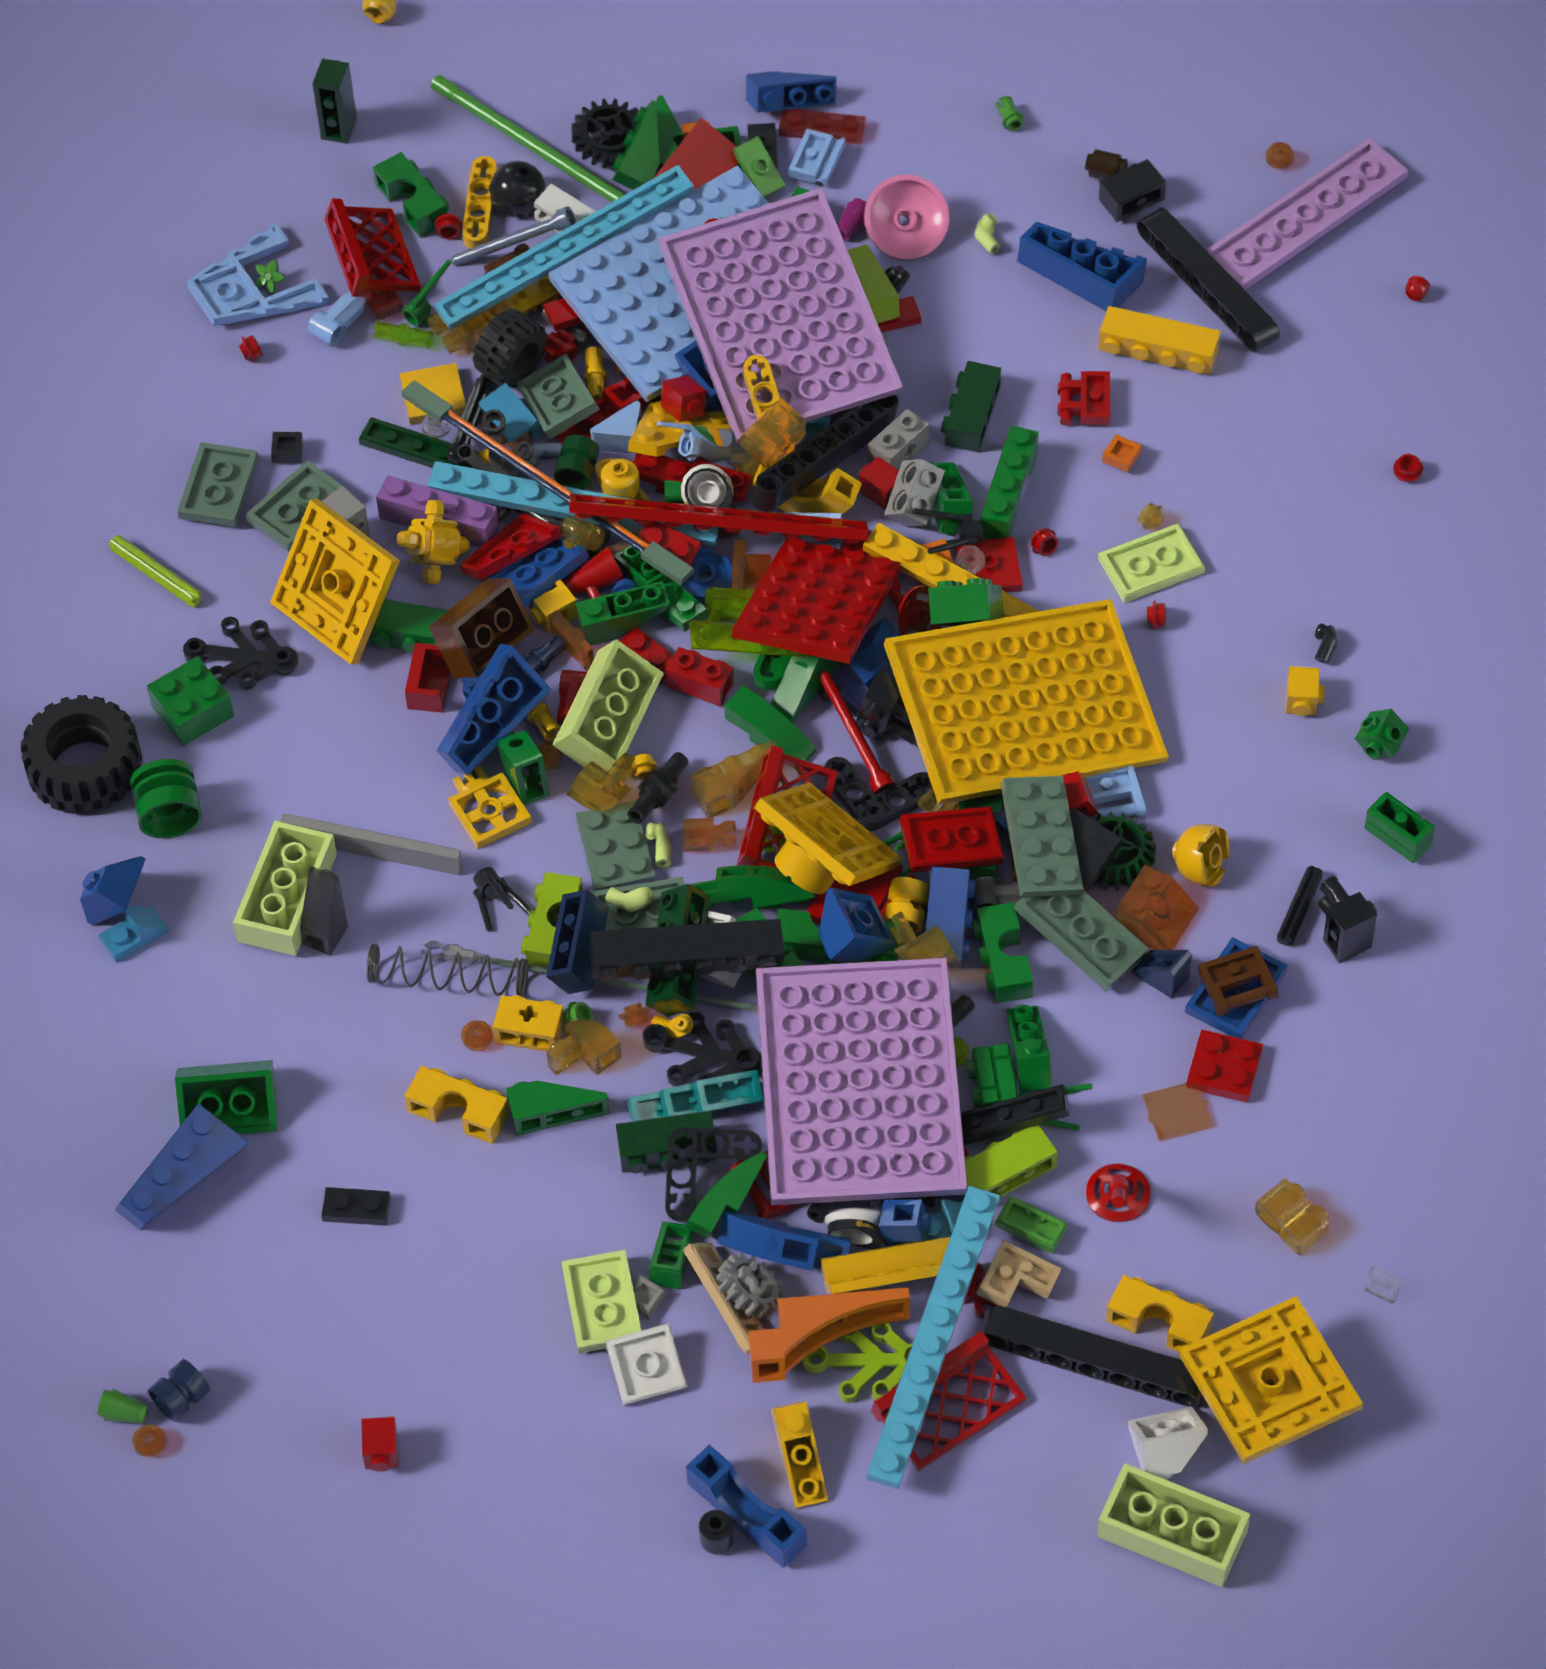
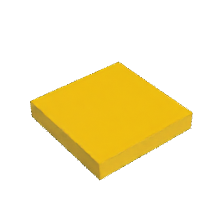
[399,363,466,424]

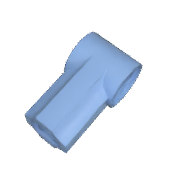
[308,292,365,347]

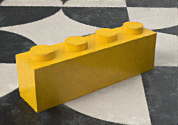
[1098,306,1221,375]

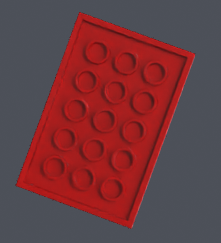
[732,538,901,664]

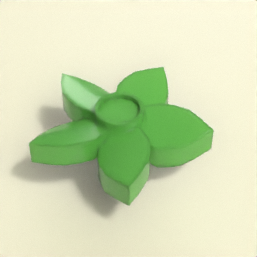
[255,259,286,294]

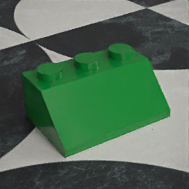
[175,1060,277,1135]

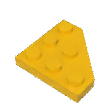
[628,401,732,457]

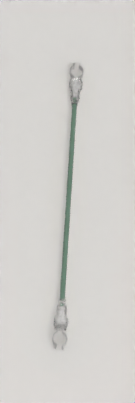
[420,940,759,1015]

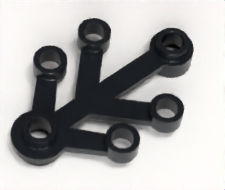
[456,409,534,523]
[183,617,298,690]
[643,1012,762,1087]

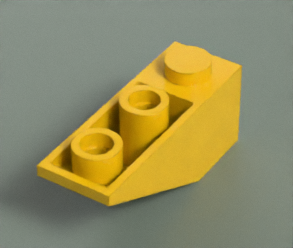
[770,1401,829,1508]

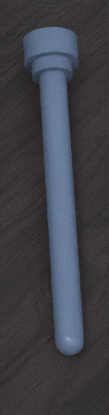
[451,206,576,266]

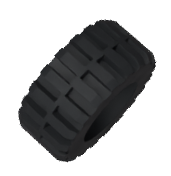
[20,695,142,814]

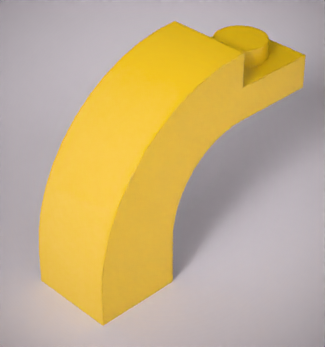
[752,457,862,514]

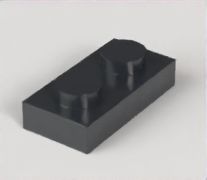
[321,1187,391,1226]

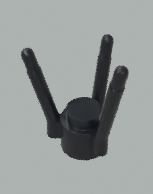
[912,508,983,554]
[473,867,531,932]

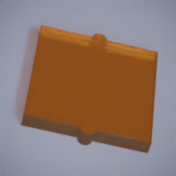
[1143,1083,1213,1142]

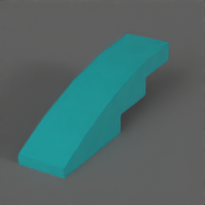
[627,1070,764,1122]

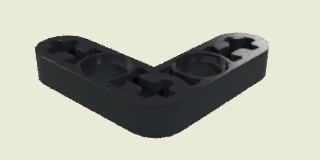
[824,757,935,831]
[665,1127,762,1222]

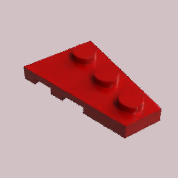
[459,513,563,580]

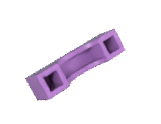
[376,475,499,548]

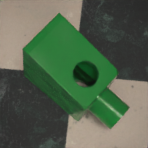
[497,731,550,806]

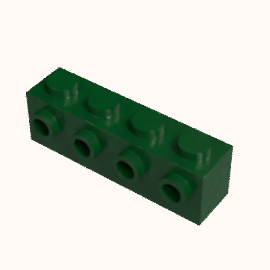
[645,883,710,1017]

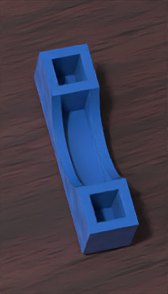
[686,1444,807,1568]

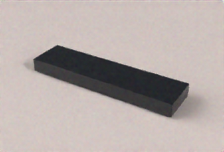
[960,1084,1070,1145]

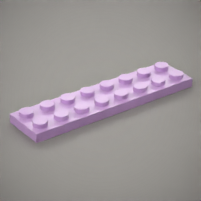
[1206,138,1409,290]

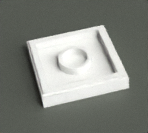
[605,1323,687,1406]

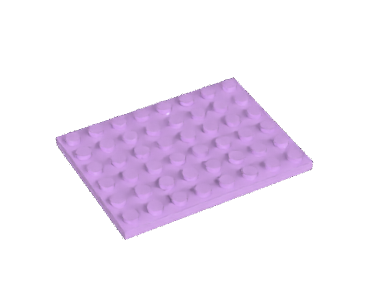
[658,188,903,444]
[756,958,967,1205]

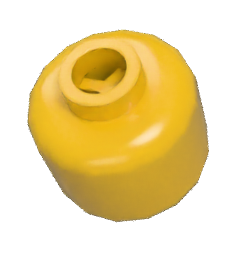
[601,459,640,499]

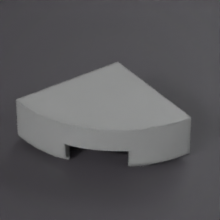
[634,1275,667,1320]

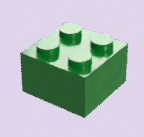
[928,578,1004,627]
[146,656,234,746]

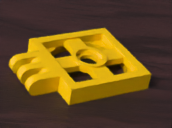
[448,765,532,849]

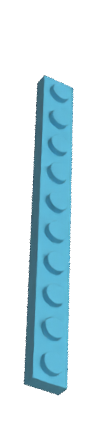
[434,165,694,330]
[427,461,720,548]
[867,1186,1000,1490]

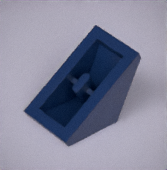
[1132,950,1192,999]

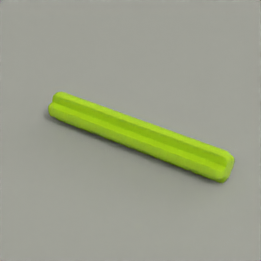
[109,535,202,607]

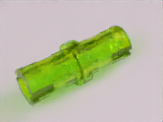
[373,320,433,349]

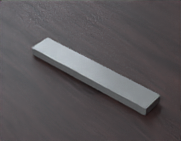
[280,813,463,876]

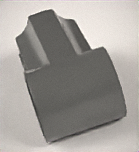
[973,876,1022,915]

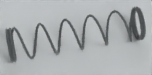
[366,943,528,997]

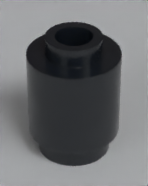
[699,1510,734,1555]

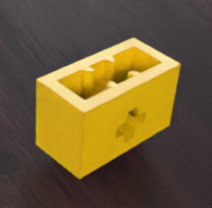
[492,995,564,1053]

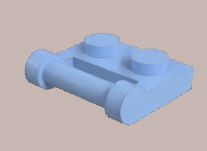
[1085,765,1146,821]

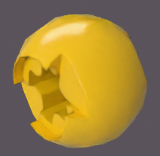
[362,0,397,23]

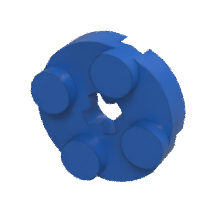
[681,548,734,603]

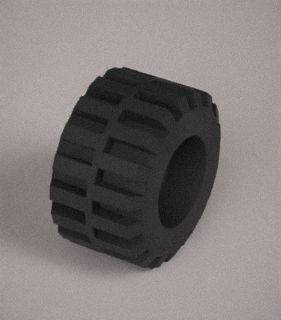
[473,309,547,388]

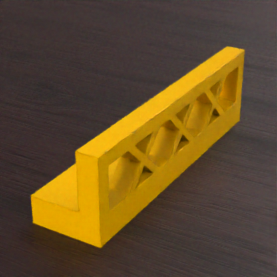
[821,1236,950,1294]

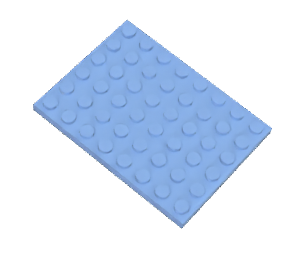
[549,165,769,402]

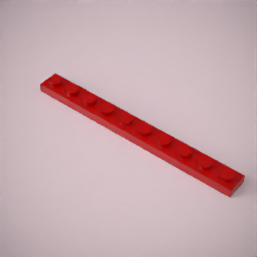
[569,493,868,544]

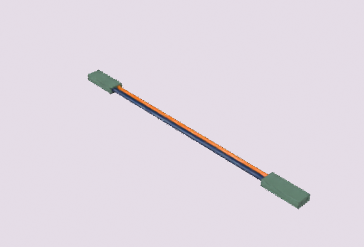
[401,380,694,585]

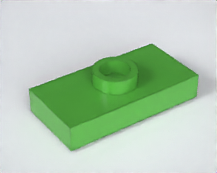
[732,136,786,198]
[995,1196,1068,1254]

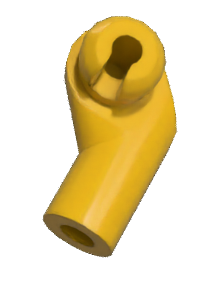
[650,1014,694,1039]

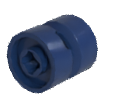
[147,1359,211,1422]

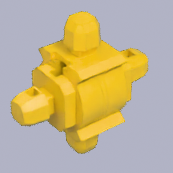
[397,500,470,584]

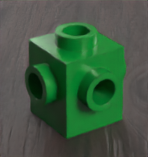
[1355,708,1409,759]

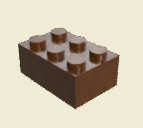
[428,578,535,678]

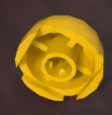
[1172,824,1230,887]

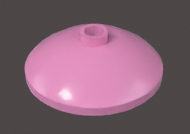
[864,175,949,260]

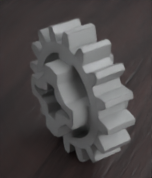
[716,1253,785,1319]

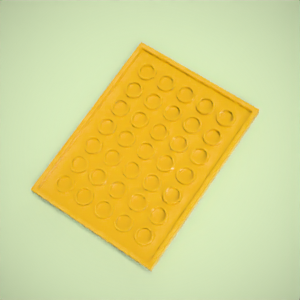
[884,599,1169,805]

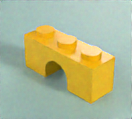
[404,1065,510,1144]
[1106,1274,1214,1352]

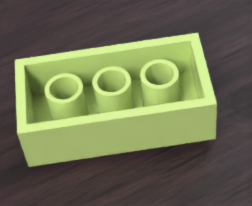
[552,639,664,779]
[233,821,337,956]
[1097,1463,1250,1588]

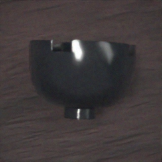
[488,160,546,218]

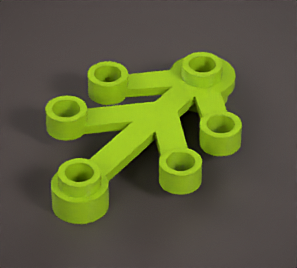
[802,1323,913,1403]

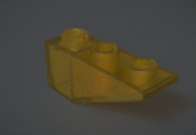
[690,740,775,819]

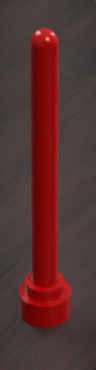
[819,670,896,795]

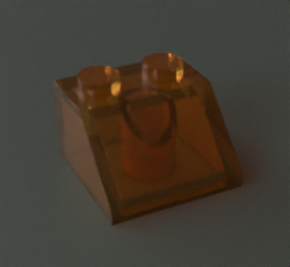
[1115,865,1199,950]

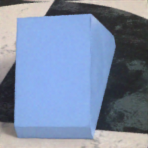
[590,400,642,454]

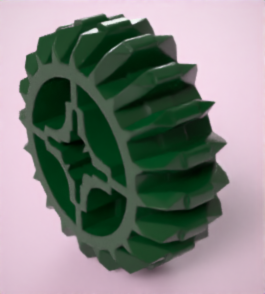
[1093,811,1156,892]

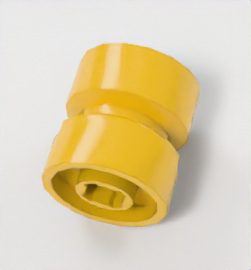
[883,877,930,933]

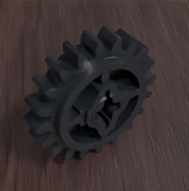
[571,99,638,169]

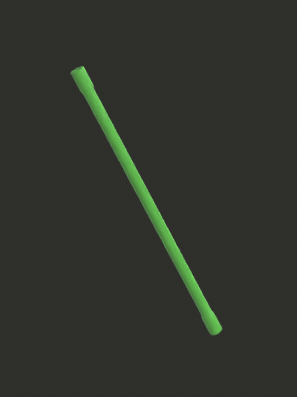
[431,75,625,203]

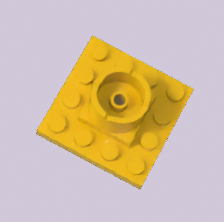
[270,499,400,665]
[754,782,903,894]
[1179,1296,1363,1464]

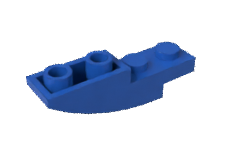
[717,1210,851,1270]

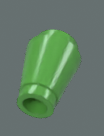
[97,1388,149,1424]

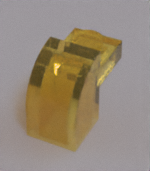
[567,752,635,811]
[890,911,958,965]
[546,1019,622,1075]

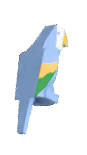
[657,421,751,472]

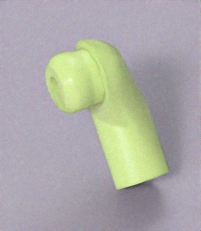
[975,213,1001,255]
[646,822,671,868]
[605,887,654,912]

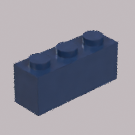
[546,890,609,994]

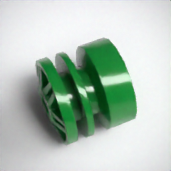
[130,759,203,838]

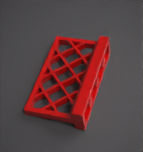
[324,198,421,297]
[737,745,838,868]
[871,1331,1027,1472]

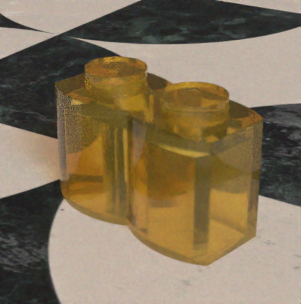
[739,398,807,468]
[1255,1178,1330,1255]

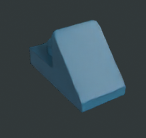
[98,906,169,963]

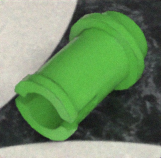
[995,96,1024,131]

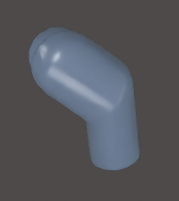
[522,442,562,467]

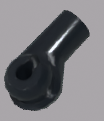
[1315,623,1337,664]

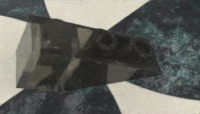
[300,866,348,956]

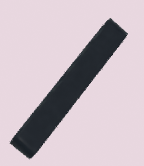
[1136,207,1280,352]
[752,394,899,512]
[983,1306,1203,1407]

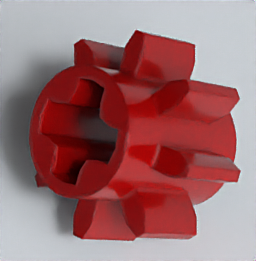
[544,329,578,363]

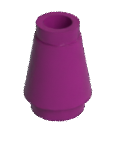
[838,198,867,241]

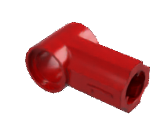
[557,670,587,725]

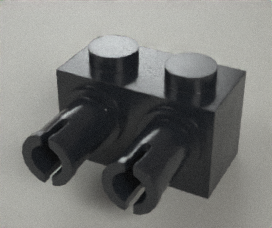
[856,670,916,745]
[1317,876,1377,963]

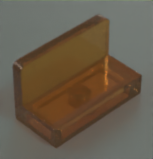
[731,540,771,606]

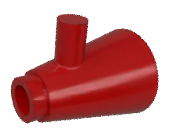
[564,546,624,599]

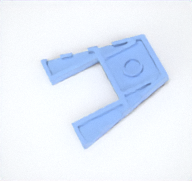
[187,221,329,326]

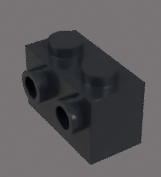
[1099,159,1166,222]

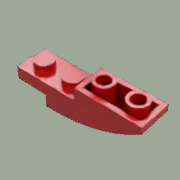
[633,453,752,503]

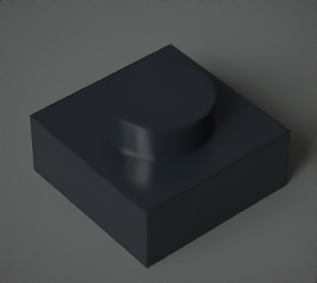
[271,432,303,462]

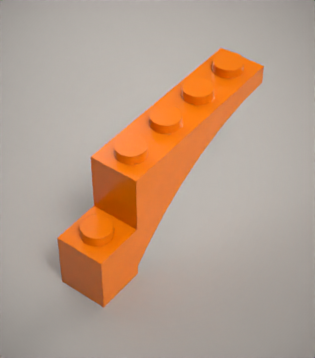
[748,1287,910,1383]

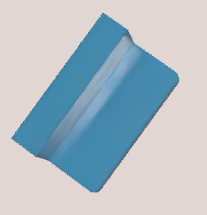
[479,383,545,443]

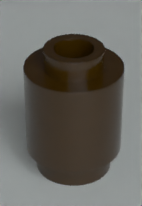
[1085,149,1128,180]

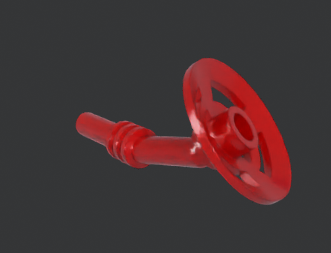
[888,577,942,635]
[1086,1164,1151,1222]

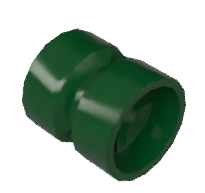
[553,435,600,490]

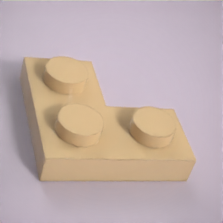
[977,1240,1062,1307]

